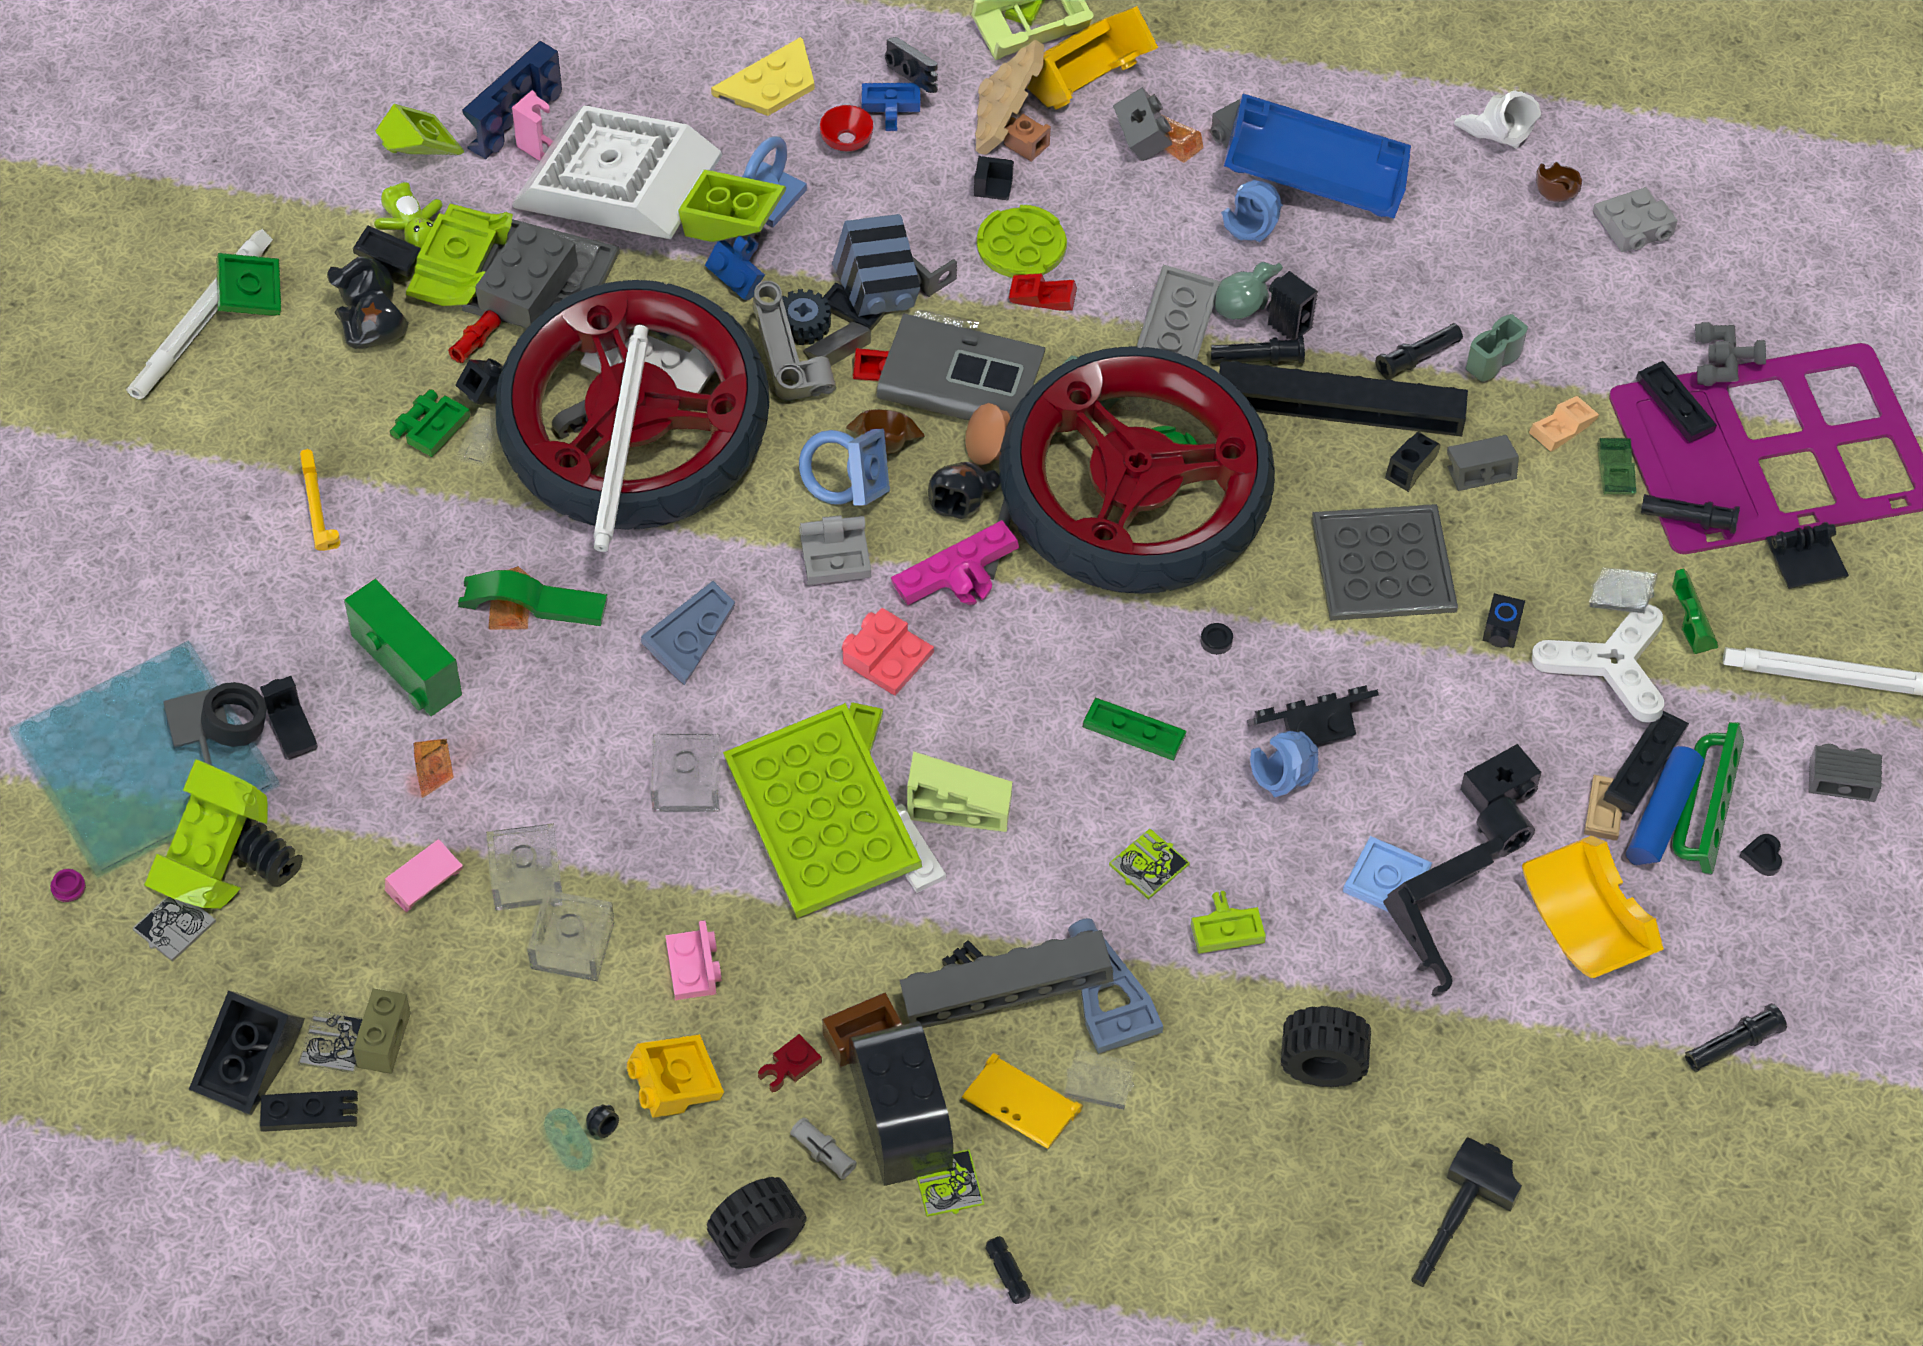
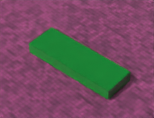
[1082,697,1187,761]

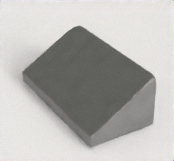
[803,322,871,366]

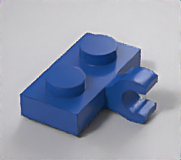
[862,83,921,131]
[705,236,765,300]

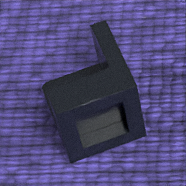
[974,156,1014,201]

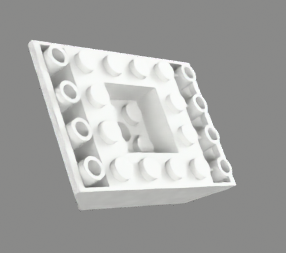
[512,105,722,239]

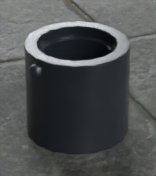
[1476,797,1535,856]

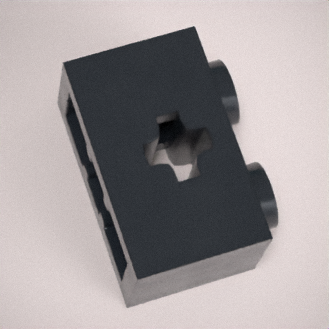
[1460,744,1542,814]

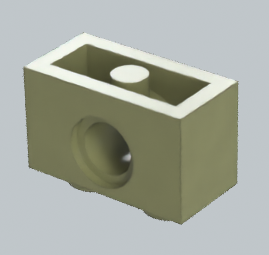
[353,988,411,1074]

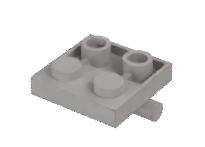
[799,515,871,585]

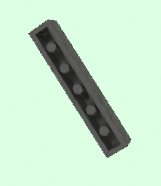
[900,930,1114,1028]

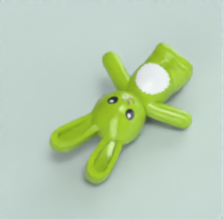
[374,182,443,264]

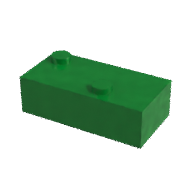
[344,578,462,717]

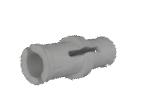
[790,1118,857,1180]

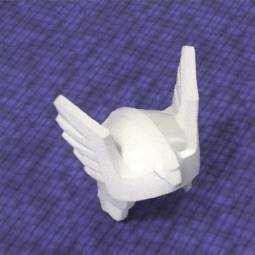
[1453,90,1541,149]

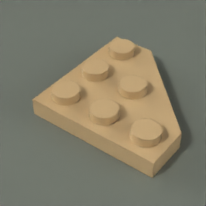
[975,40,1044,155]

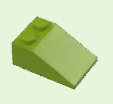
[678,169,786,242]

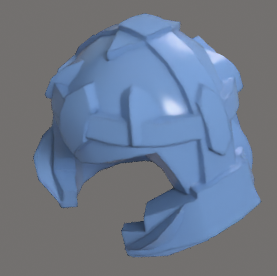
[1221,179,1283,242]
[1250,731,1319,798]

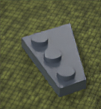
[641,581,735,685]

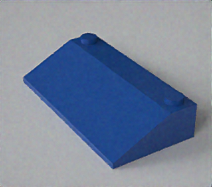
[1224,93,1411,219]

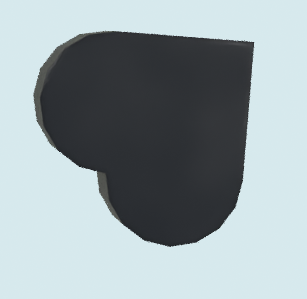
[1740,834,1782,876]

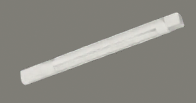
[126,229,273,399]
[1723,647,1923,696]

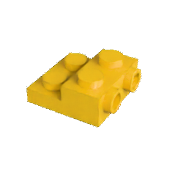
[627,1034,724,1118]

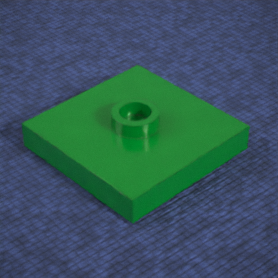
[216,253,281,316]

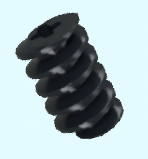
[232,817,303,887]

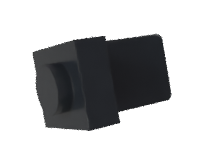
[260,676,318,758]

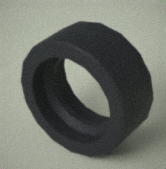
[201,682,267,747]

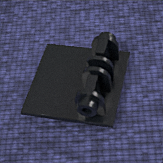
[1765,522,1849,589]

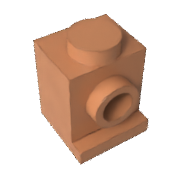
[1004,114,1051,162]

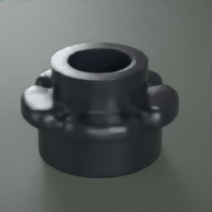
[586,1104,619,1138]

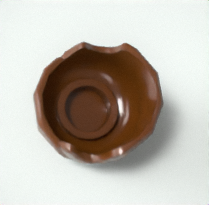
[1536,162,1582,202]

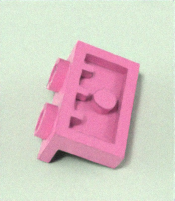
[665,920,722,1000]

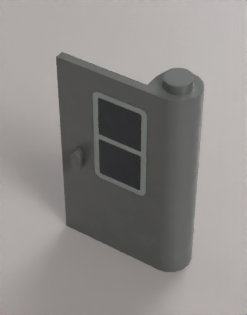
[877,313,1046,421]

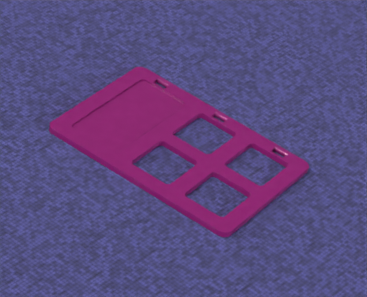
[1609,343,1923,555]

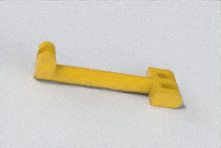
[300,449,341,551]

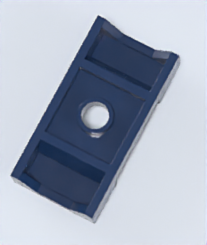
[462,41,562,160]

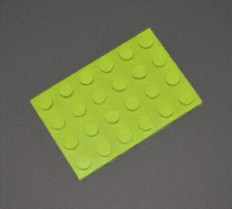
[723,703,922,918]

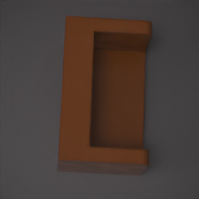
[822,992,903,1068]

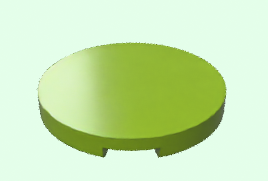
[977,205,1067,278]

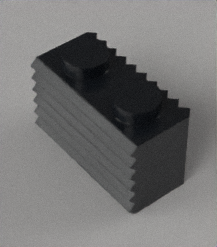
[1266,271,1318,340]

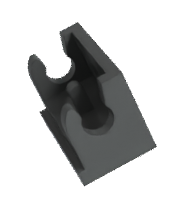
[1447,435,1519,491]

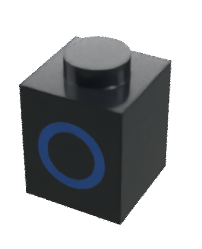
[1482,593,1525,648]

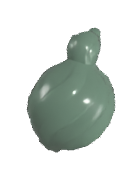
[1215,262,1283,320]

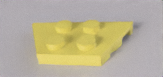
[711,37,815,116]

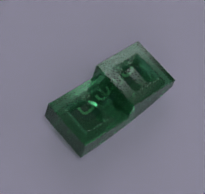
[1597,438,1636,495]

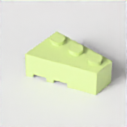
[907,751,1013,832]

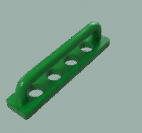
[1672,722,1744,874]

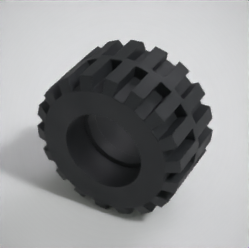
[1281,1006,1371,1087]
[707,1177,807,1269]

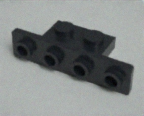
[1247,685,1379,745]

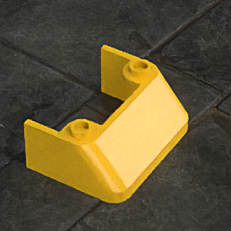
[1027,6,1158,110]

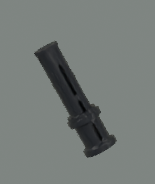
[1375,323,1463,380]
[1211,336,1305,365]
[1641,494,1740,534]
[1685,1003,1787,1072]

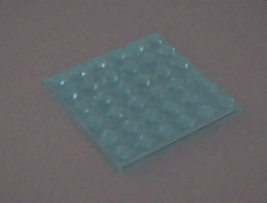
[9,640,280,878]

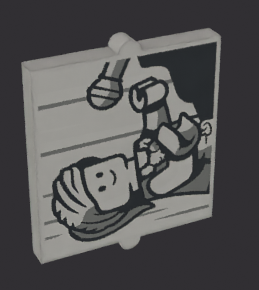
[132,896,216,962]

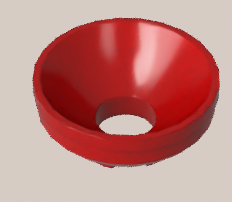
[820,105,873,152]

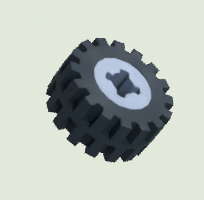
[782,289,831,345]

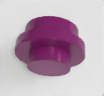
[50,869,86,902]

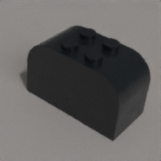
[849,1021,954,1186]

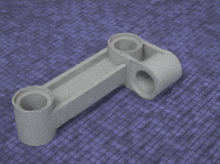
[752,281,836,401]

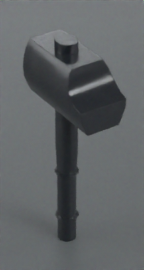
[1411,1137,1522,1287]

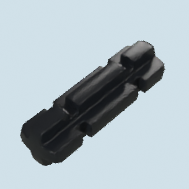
[986,1236,1031,1304]

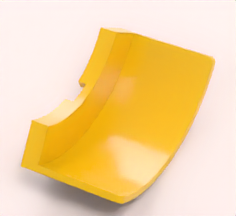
[1522,835,1664,978]

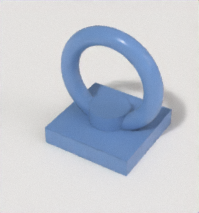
[742,136,807,227]
[799,429,890,505]

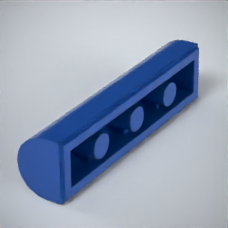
[1626,746,1705,865]

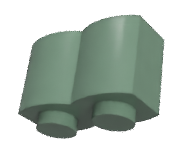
[1466,314,1528,382]

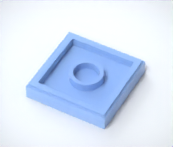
[1343,836,1432,912]

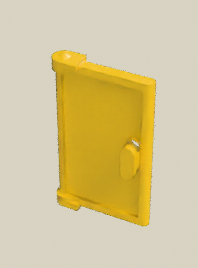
[962,1053,1083,1149]

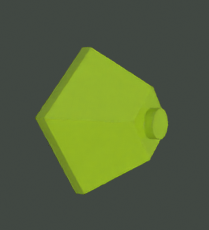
[375,104,464,155]

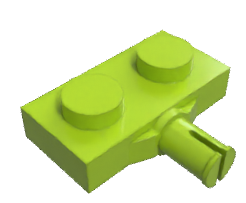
[1191,891,1266,954]

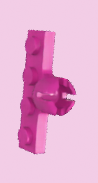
[891,520,1019,605]

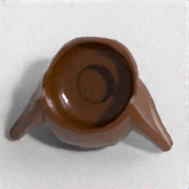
[846,409,925,454]

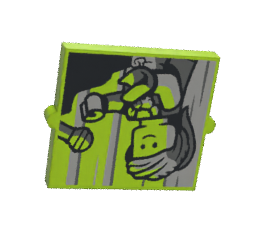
[1109,829,1190,900]
[917,1149,984,1217]

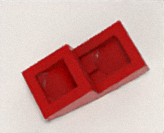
[1009,273,1077,311]

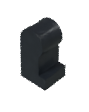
[1385,432,1441,492]

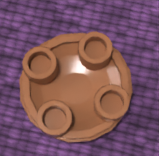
[965,403,1010,465]

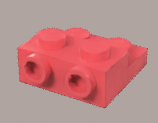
[842,608,934,696]

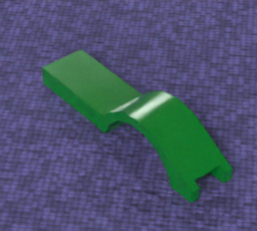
[458,570,608,626]

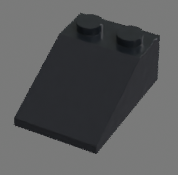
[189,990,305,1115]

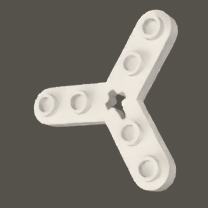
[1532,604,1664,722]

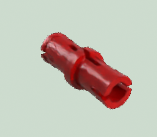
[448,310,501,363]

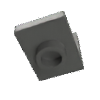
[913,257,957,297]

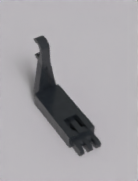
[1383,837,1504,996]

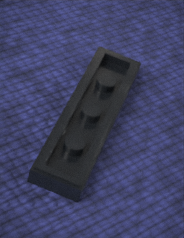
[1603,711,1689,815]

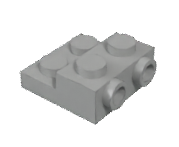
[1593,187,1678,252]

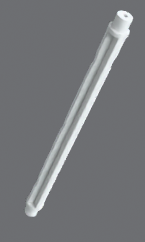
[593,325,649,552]

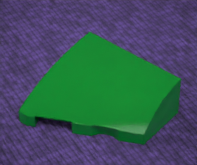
[1672,568,1718,654]

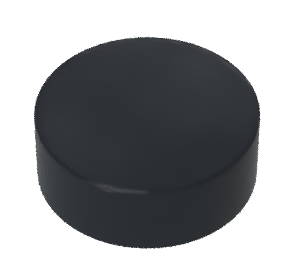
[1200,623,1233,655]

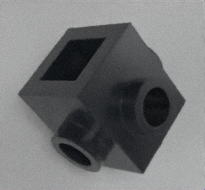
[455,358,503,405]

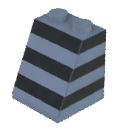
[832,214,920,316]

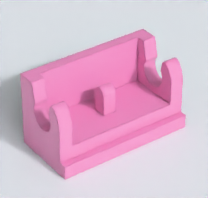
[512,91,553,161]
[385,839,463,912]

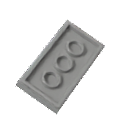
[1137,264,1221,360]

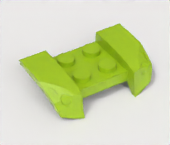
[406,203,513,306]
[144,759,268,909]

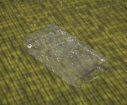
[457,407,500,468]

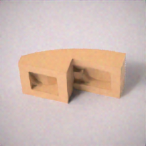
[1529,396,1599,452]

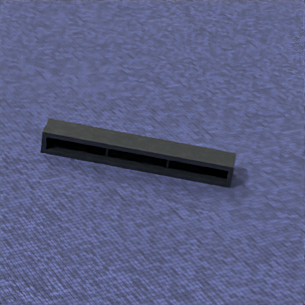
[1219,361,1468,437]

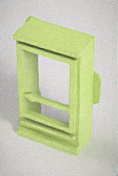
[971,0,1093,60]

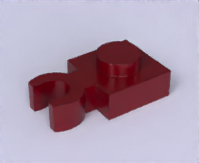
[758,1034,822,1093]

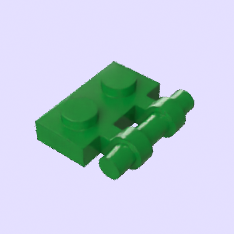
[390,389,471,457]

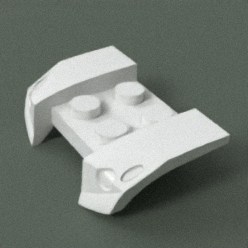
[580,330,716,411]

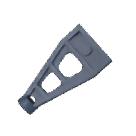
[1068,918,1163,1054]

